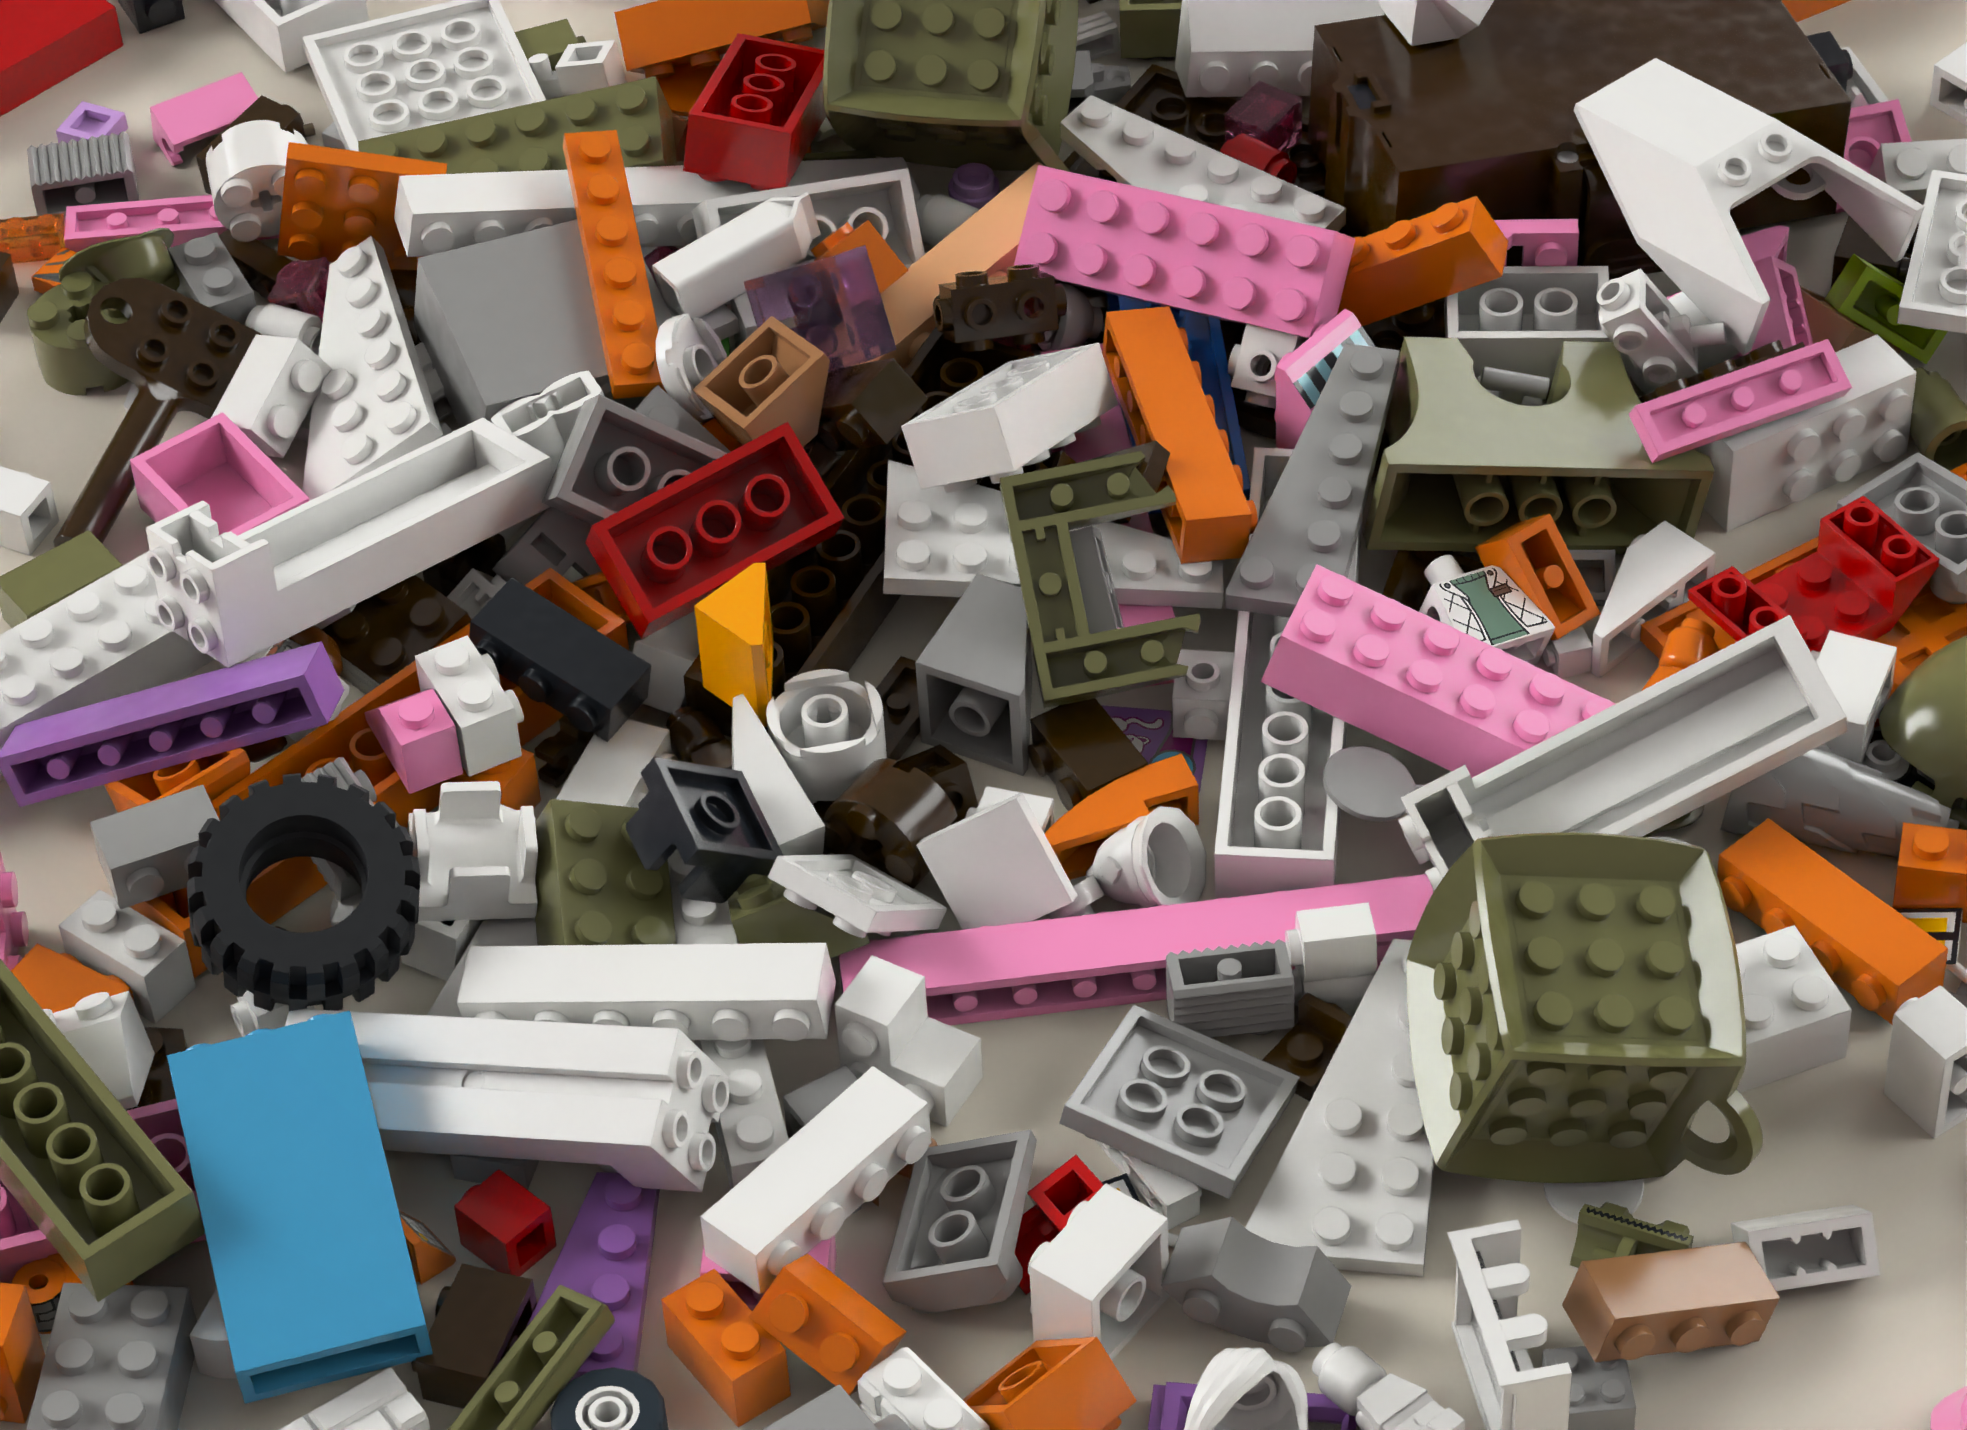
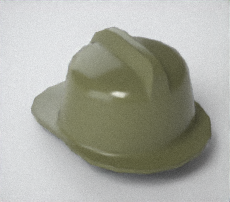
[59,228,180,291]

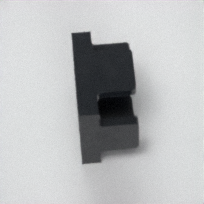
[626,757,784,903]

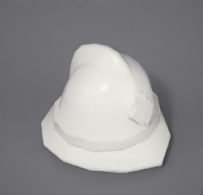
[1086,806,1206,908]

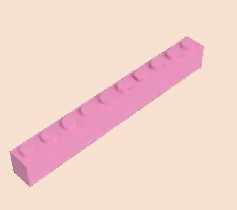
[838,874,1433,1025]

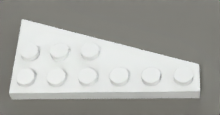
[1060,95,1346,232]
[302,236,443,501]
[883,460,1224,609]
[1245,938,1434,1277]

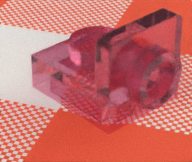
[267,257,330,322]

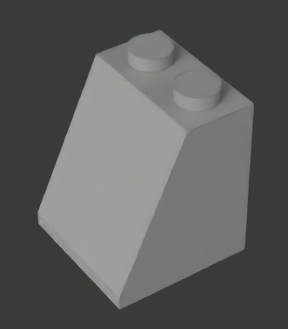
[915,573,1032,776]

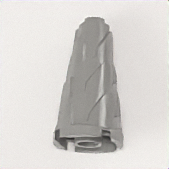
[1720,744,1960,858]

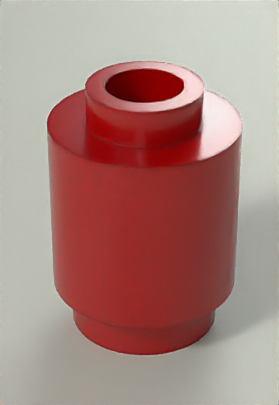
[1220,133,1297,185]

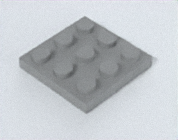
[1059,1005,1300,1199]

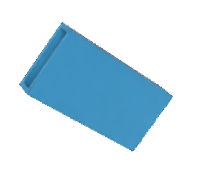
[167,1011,433,1404]

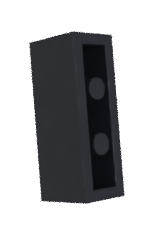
[469,577,651,742]

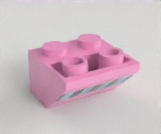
[1274,309,1376,449]

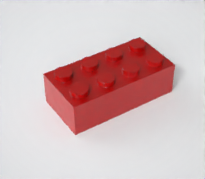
[683,33,826,191]
[585,422,845,639]

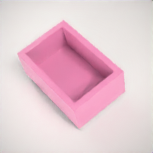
[130,412,310,536]

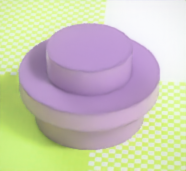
[948,163,1000,209]

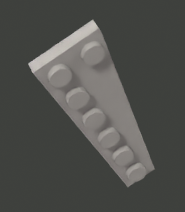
[1225,343,1400,618]

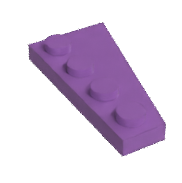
[526,1172,660,1385]

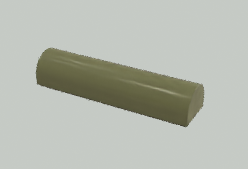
[448,1285,615,1430]

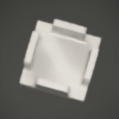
[408,781,538,922]

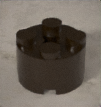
[824,758,957,889]

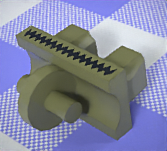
[1570,1202,1694,1268]

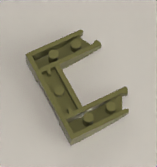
[1000,451,1201,709]

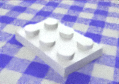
[767,854,948,938]

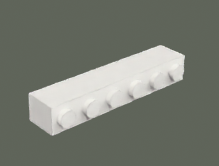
[457,943,836,1041]

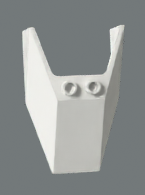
[1573,58,1925,355]

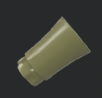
[1909,367,1967,471]

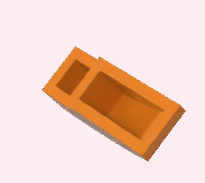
[1044,753,1199,880]

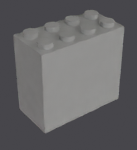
[413,219,672,428]

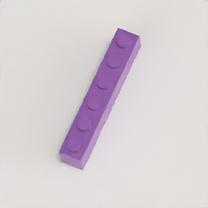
[0,641,344,807]

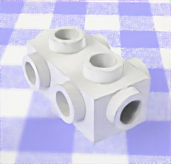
[1596,268,1726,388]

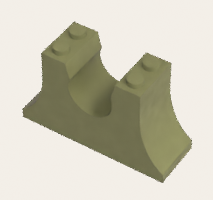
[1363,337,1715,554]

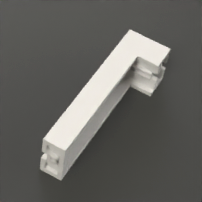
[146,417,553,668]
[1398,615,1847,891]
[285,1009,729,1192]

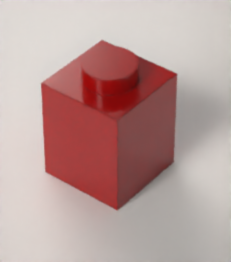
[454,1169,557,1276]

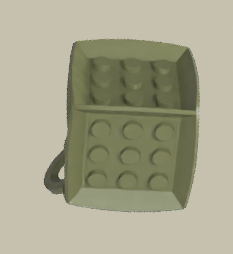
[823,0,1079,172]
[1406,833,1763,1183]

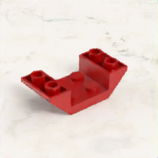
[1688,496,1940,652]

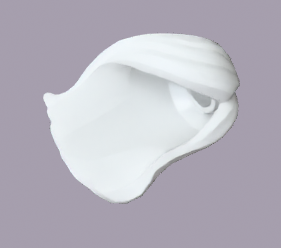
[1184,1347,1309,1430]

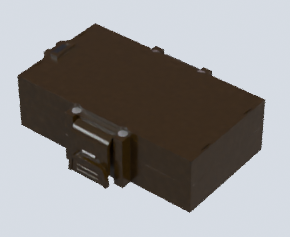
[1308,0,1852,280]

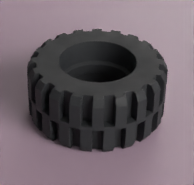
[187,773,420,1012]

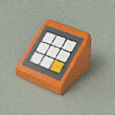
[399,1210,456,1285]

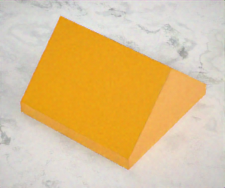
[694,563,774,727]

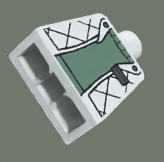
[1419,555,1555,665]

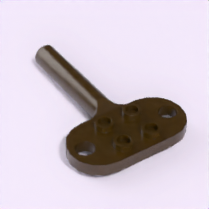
[54,278,262,547]

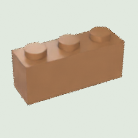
[1562,1242,1780,1362]

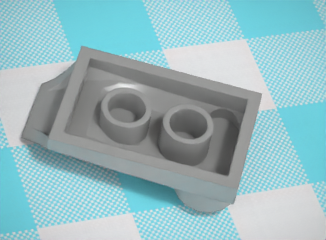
[1835,452,1967,604]
[882,1130,1037,1313]

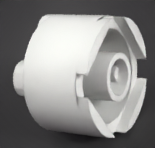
[206,120,307,242]
[766,669,887,804]

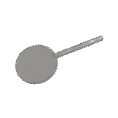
[1323,746,1424,822]

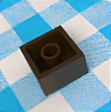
[321,575,471,694]

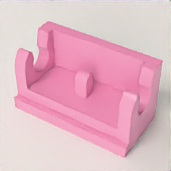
[150,72,258,166]

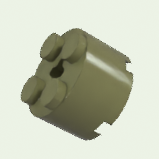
[27,271,130,395]

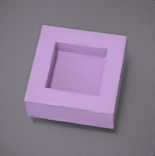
[56,101,128,143]

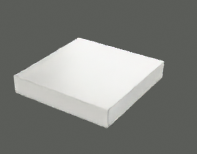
[916,792,1078,930]

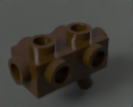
[933,264,1067,352]

